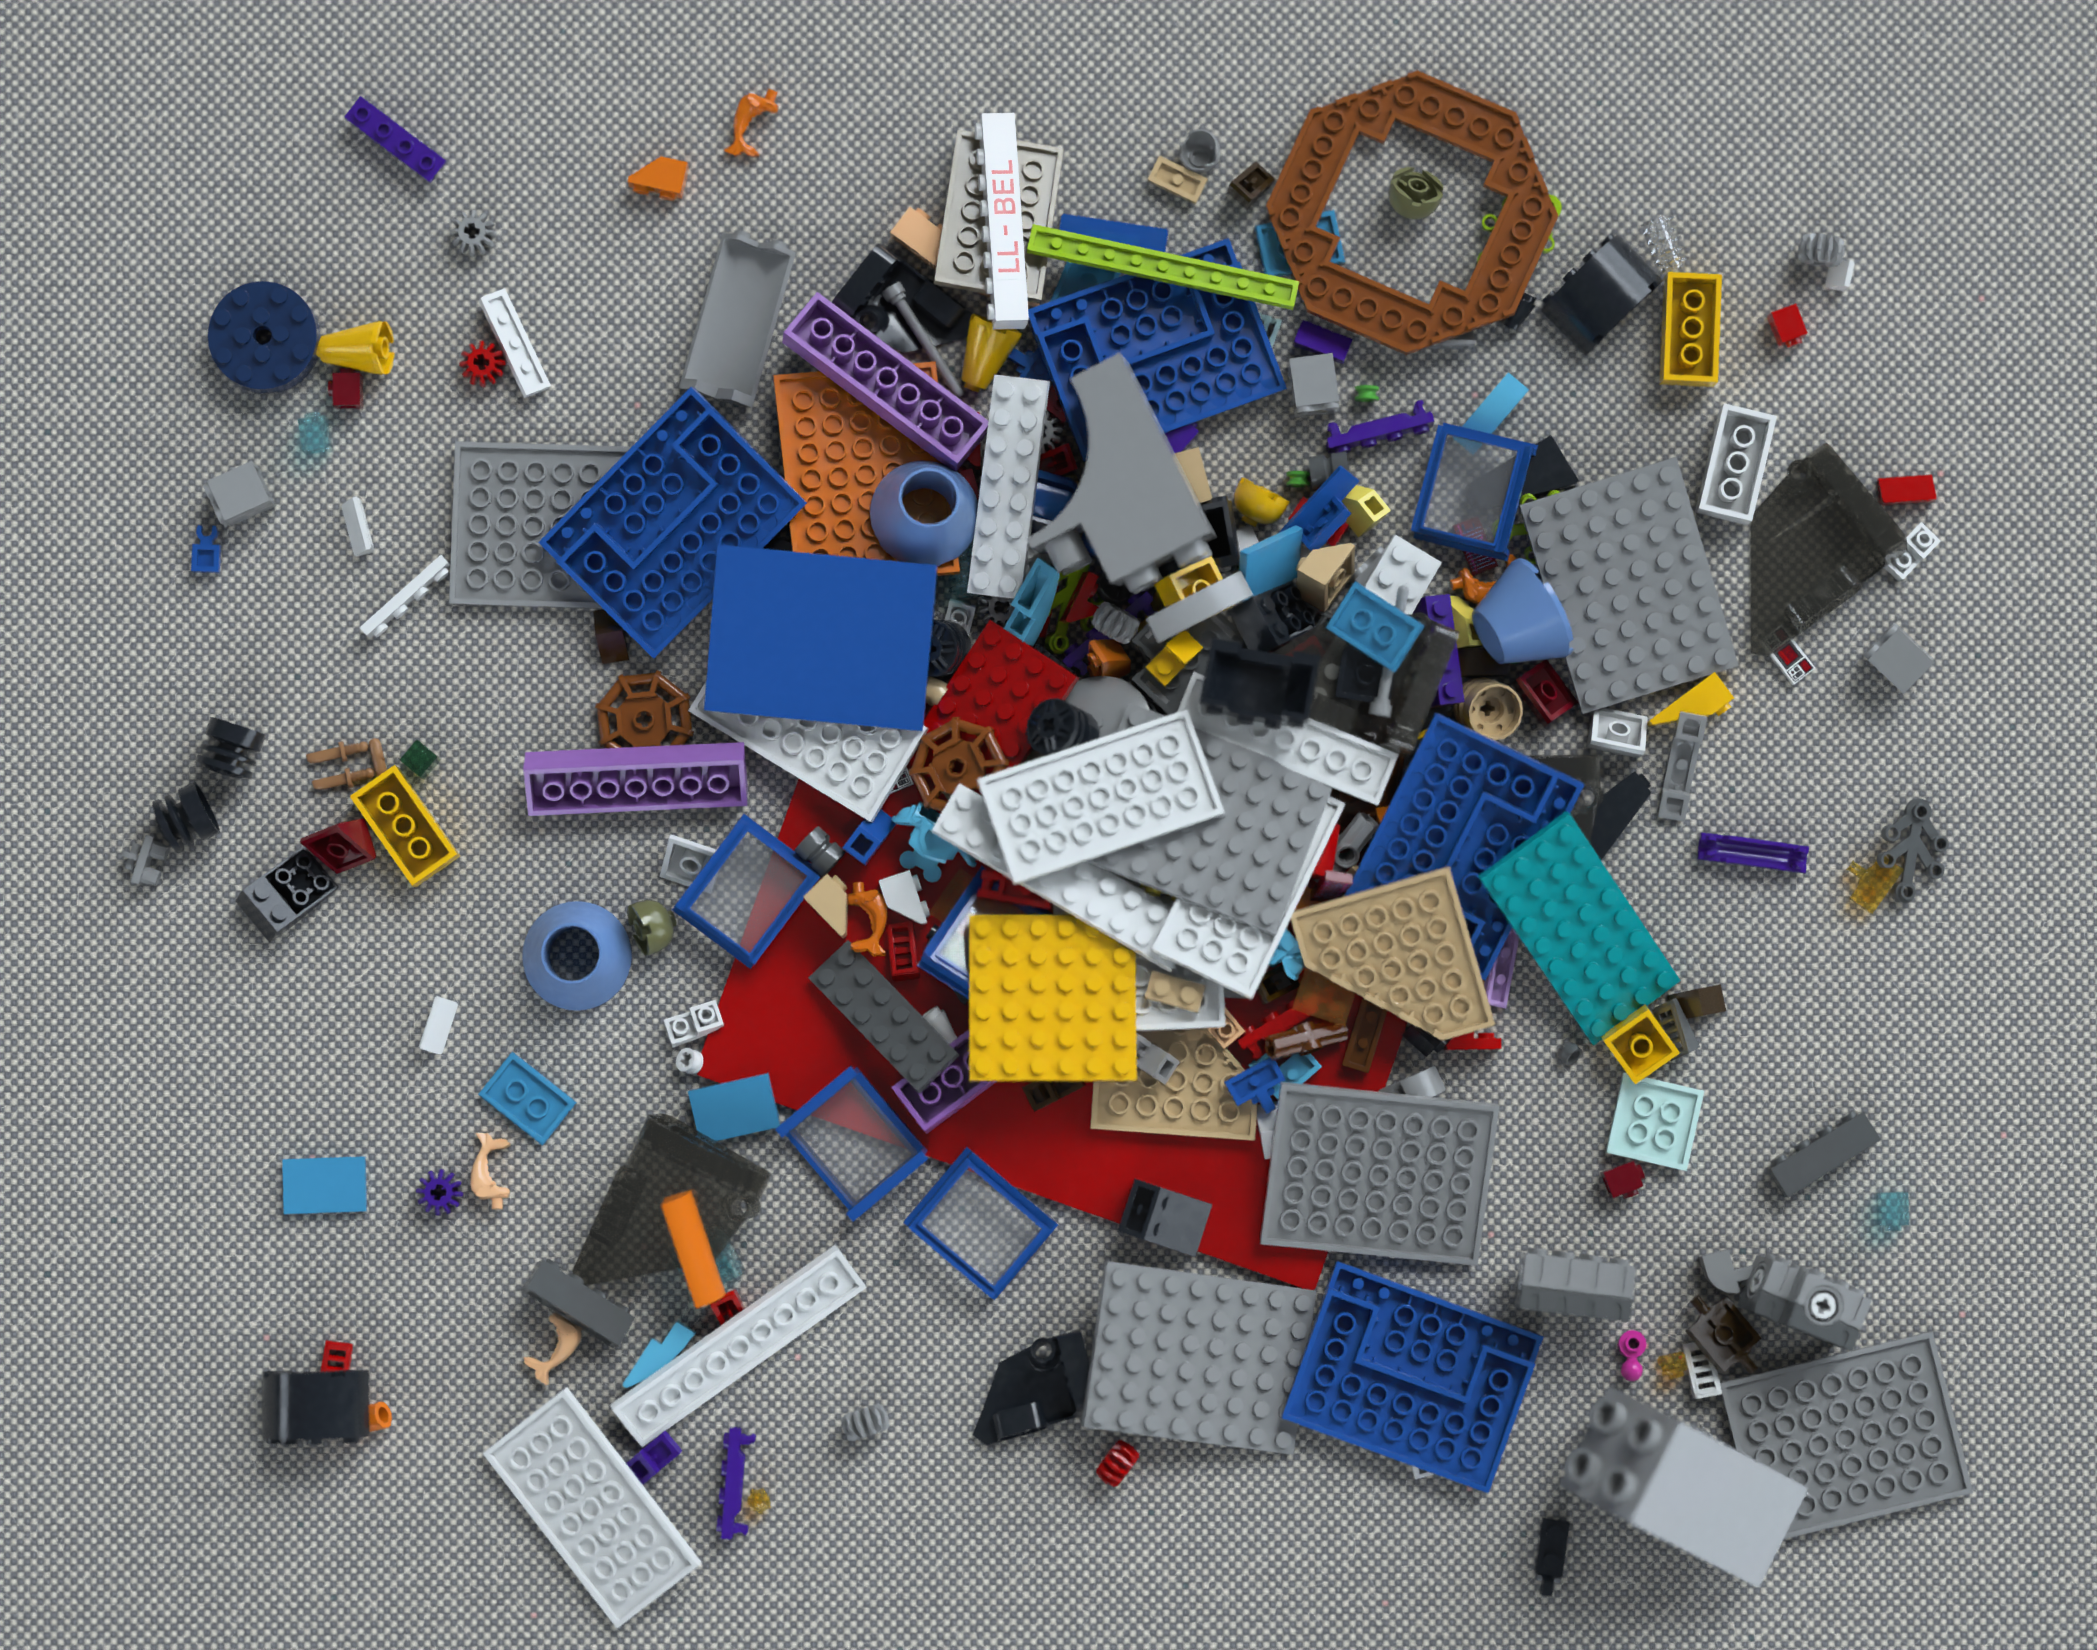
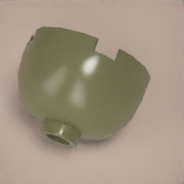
[1388,167,1443,220]
[627,900,677,955]

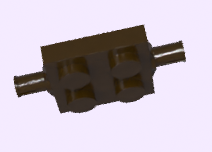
[1685,1294,1762,1375]

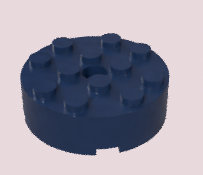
[208,281,321,394]

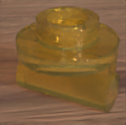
[1657,1351,1689,1380]

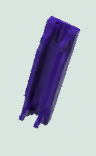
[344,96,447,183]
[1326,400,1435,454]
[1062,591,1158,676]
[1697,832,1809,874]
[716,1426,756,1540]

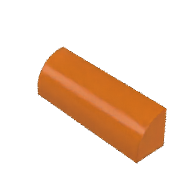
[661,1190,726,1309]

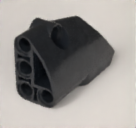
[831,244,973,353]
[973,1329,1090,1446]

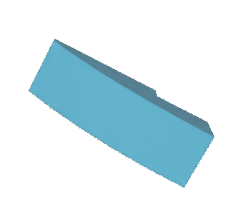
[1453,372,1529,455]
[1004,557,1059,646]
[622,1321,697,1388]

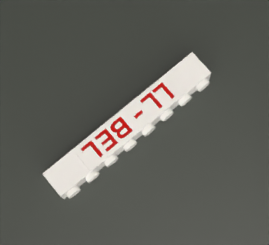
[975,113,1029,329]

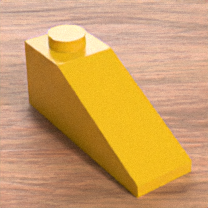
[1647,672,1734,727]

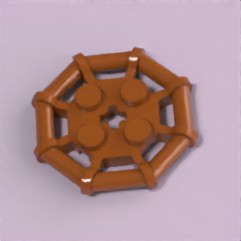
[595,670,694,748]
[909,717,1009,812]

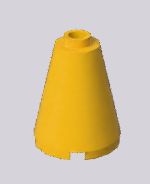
[961,314,1022,392]
[316,321,394,375]

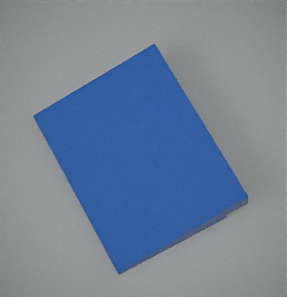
[1028,238,1287,462]
[538,387,807,659]
[704,545,938,731]
[1344,713,1584,981]
[1281,1260,1544,1494]

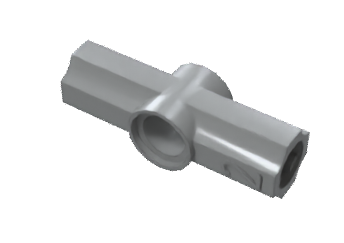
[1313,812,1379,883]

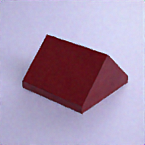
[1512,659,1578,727]
[299,818,376,874]

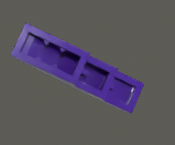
[626,1431,683,1485]

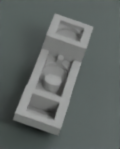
[1145,571,1253,643]
[1658,711,1707,822]

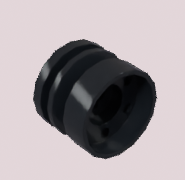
[928,620,971,677]
[1026,698,1100,756]
[196,717,266,779]
[152,782,220,853]

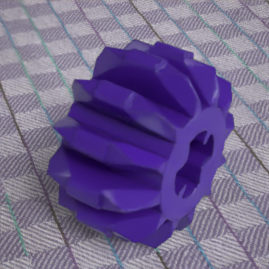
[416,1169,464,1216]

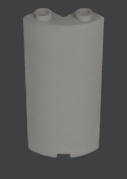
[679,230,796,408]

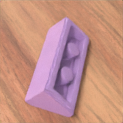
[1484,928,1519,1008]

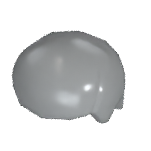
[1180,129,1220,174]

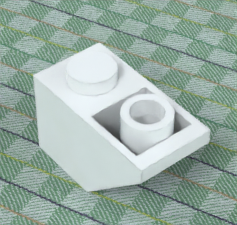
[879,870,931,925]

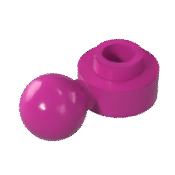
[1618,1330,1646,1382]

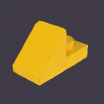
[1145,630,1203,687]

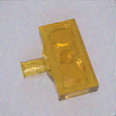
[1846,856,1904,914]

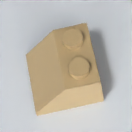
[1296,543,1355,612]
[804,874,848,939]

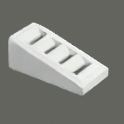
[1682,1342,1722,1399]

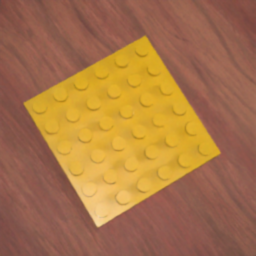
[969,915,1137,1081]

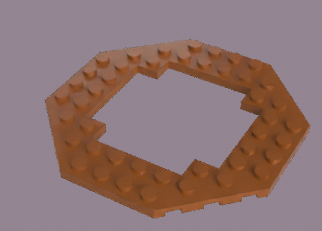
[1266,70,1558,355]

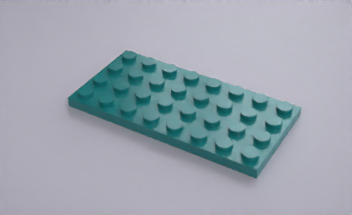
[1478,811,1681,1046]

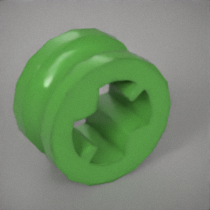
[1355,385,1379,402]
[1286,471,1311,488]

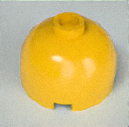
[1234,477,1290,527]

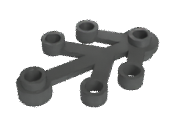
[1877,798,1949,903]

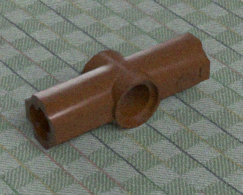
[1265,1018,1348,1060]

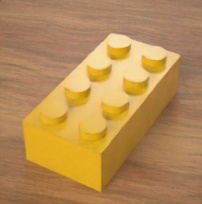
[1659,272,1722,387]
[350,765,461,887]

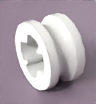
[676,1048,703,1075]

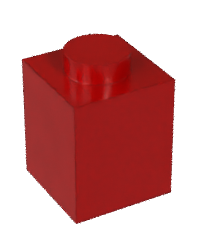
[1767,303,1808,348]

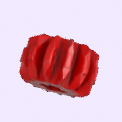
[459,341,506,388]
[1096,1440,1139,1487]

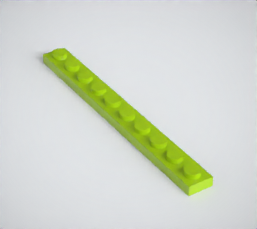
[1027,224,1299,310]

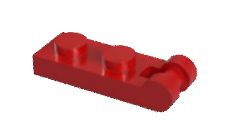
[977,870,1053,910]

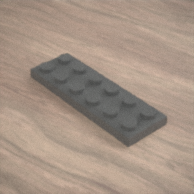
[808,940,960,1093]

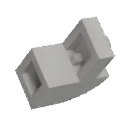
[1136,1032,1180,1084]
[1379,1065,1446,1097]
[1698,1249,1754,1293]

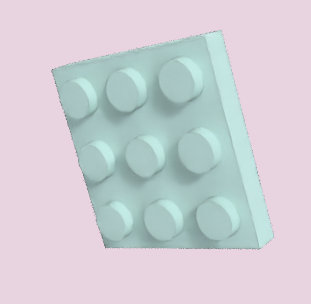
[1605,1072,1704,1171]

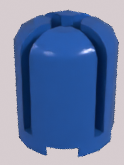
[1033,470,1078,521]

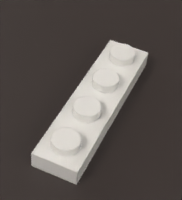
[479,289,551,398]
[359,555,450,638]

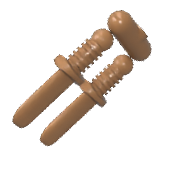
[306,738,387,790]

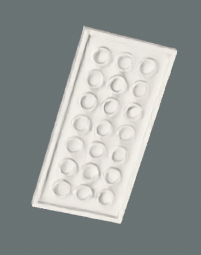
[688,682,929,822]
[977,709,1224,885]
[1151,796,1345,1000]
[483,1387,702,1628]

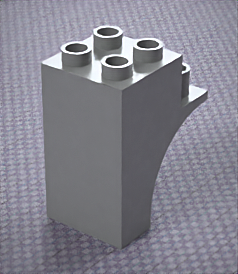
[1027,353,1218,595]
[1560,1386,1808,1588]

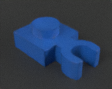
[191,525,221,573]

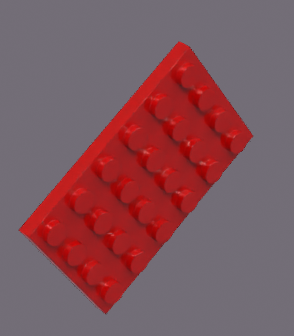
[909,620,1079,795]

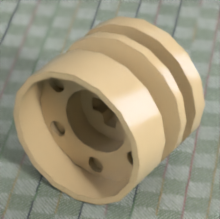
[1453,677,1523,740]

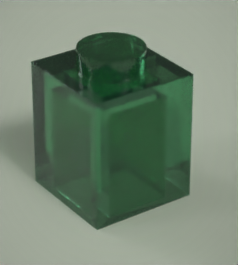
[400,739,441,780]

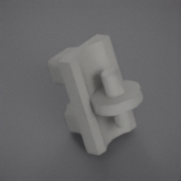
[121,835,170,886]

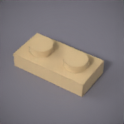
[1147,156,1208,205]
[1145,971,1206,1013]

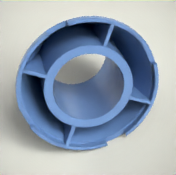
[870,461,978,566]
[1472,558,1573,664]
[522,901,632,1011]

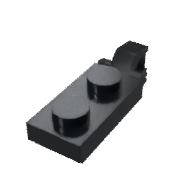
[1534,1517,1570,1597]

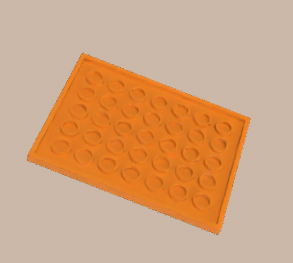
[773,361,960,576]

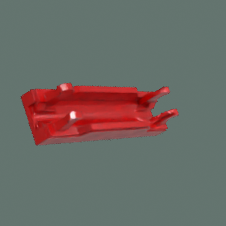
[1236,983,1339,1059]

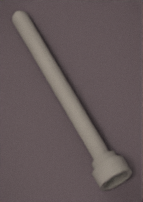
[882,282,963,398]
[1369,585,1409,717]

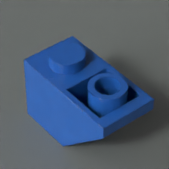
[843,809,897,866]

